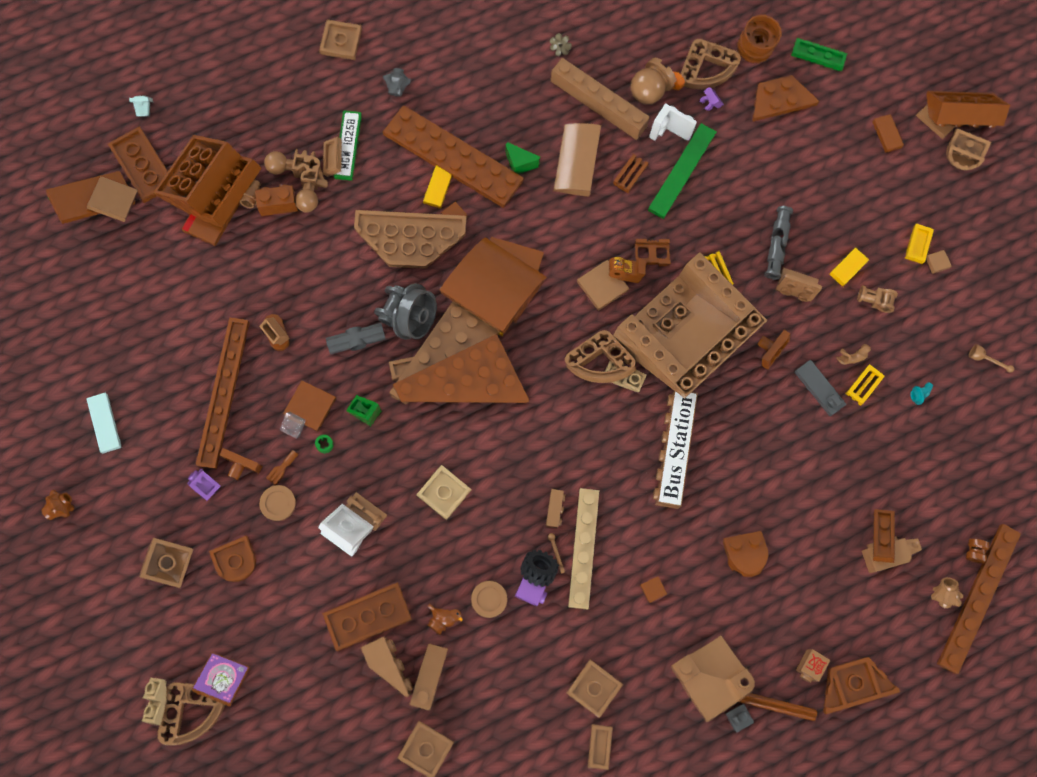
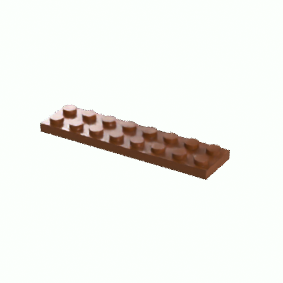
[383,105,524,208]

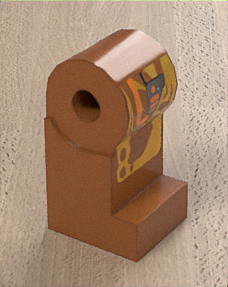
[609,257,646,283]

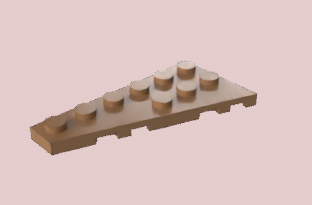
[389,301,501,405]

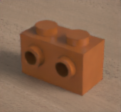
[255,185,298,216]

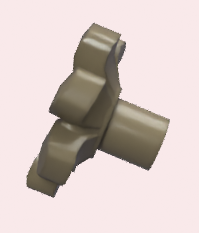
[550,33,572,56]

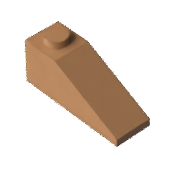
[410,644,448,711]

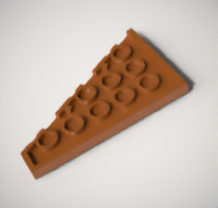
[393,334,529,403]

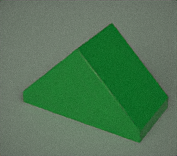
[505,142,540,174]
[346,395,381,427]

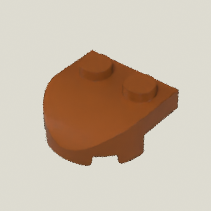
[723,531,768,577]

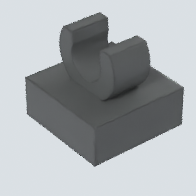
[725,703,754,732]

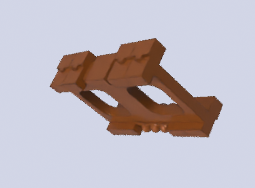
[635,239,671,266]

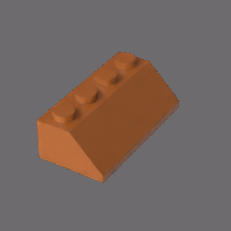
[926,91,1010,128]

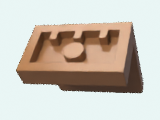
[776,268,822,302]

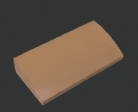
[554,123,601,197]

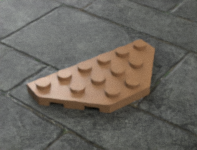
[354,210,466,269]

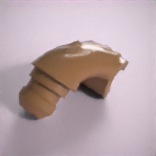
[836,344,871,365]

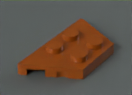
[752,75,819,122]
[823,657,900,714]

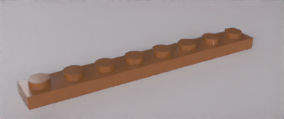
[196,317,250,470]
[937,524,1021,674]

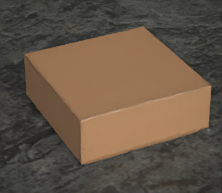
[926,250,952,274]

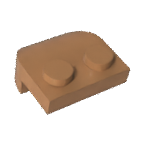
[946,128,991,170]

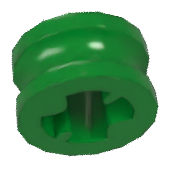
[315,435,334,453]

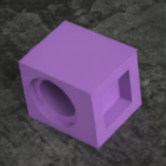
[515,578,547,607]

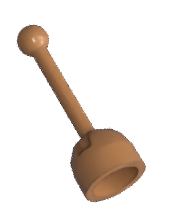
[969,344,1014,373]

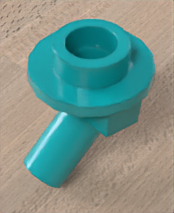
[910,382,933,405]

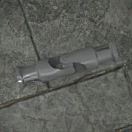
[764,206,793,280]

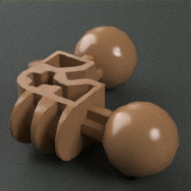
[264,149,328,213]

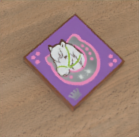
[192,652,250,706]

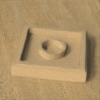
[416,465,472,520]

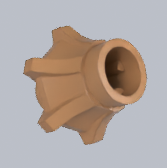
[931,578,963,608]

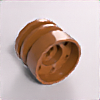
[737,15,782,63]

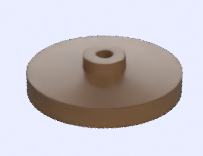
[259,485,296,521]
[471,581,507,618]

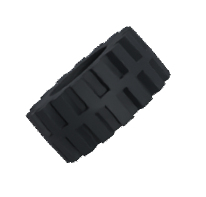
[520,550,559,587]

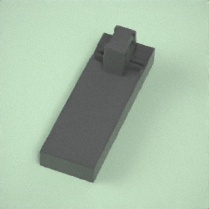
[794,360,847,416]

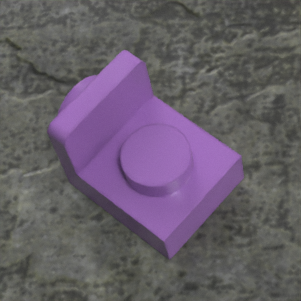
[187,469,220,501]

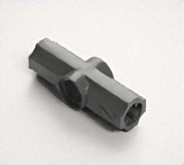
[326,323,386,355]

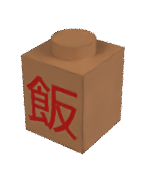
[796,649,830,683]

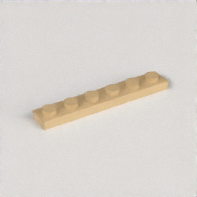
[568,488,599,610]

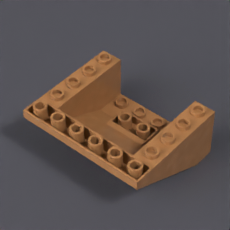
[613,252,768,399]

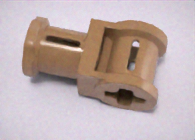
[857,286,898,313]

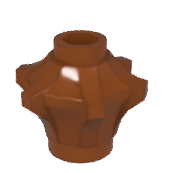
[41,490,74,520]

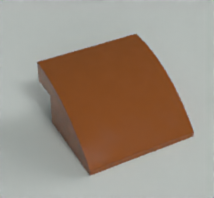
[153,135,262,227]
[439,237,547,334]

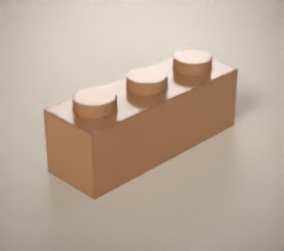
[546,489,565,529]

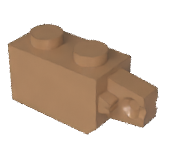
[862,536,922,573]

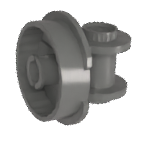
[374,283,437,340]

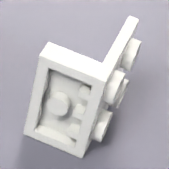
[649,103,697,141]

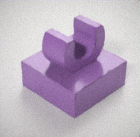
[700,87,723,111]

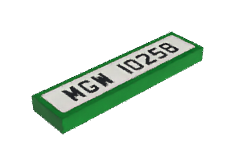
[334,111,362,181]

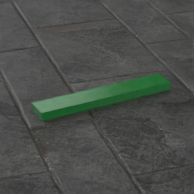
[648,123,716,219]

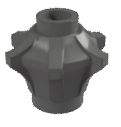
[383,68,411,96]

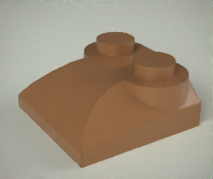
[139,538,193,588]

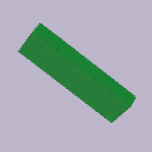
[791,38,847,71]

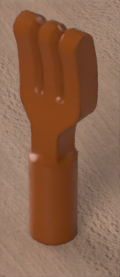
[266,450,299,485]

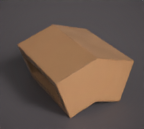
[259,317,290,345]

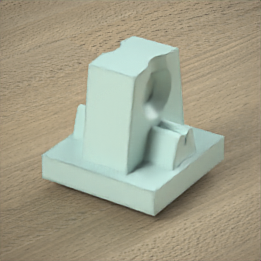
[129,96,153,116]

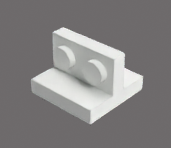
[318,504,374,556]

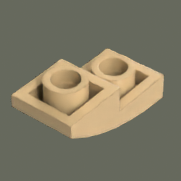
[605,361,646,392]
[142,678,166,725]

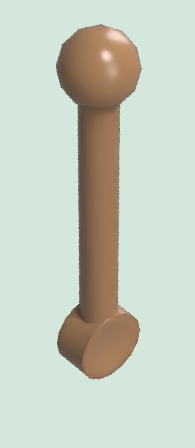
[548,533,565,574]

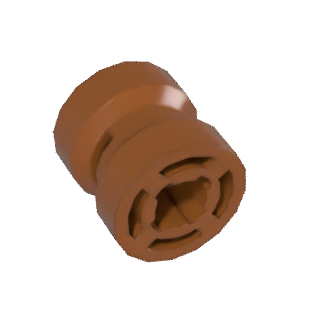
[966,539,990,563]

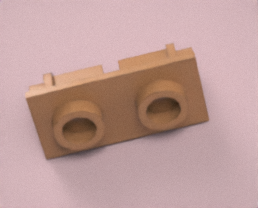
[346,492,387,531]

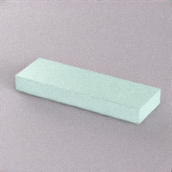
[86,393,122,454]

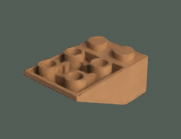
[361,637,413,697]

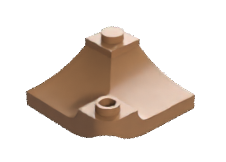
[671,636,755,723]

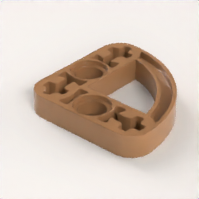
[681,39,741,89]
[565,330,636,383]
[158,682,225,745]

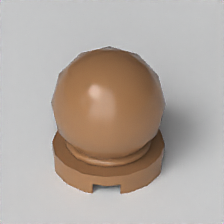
[630,58,676,105]

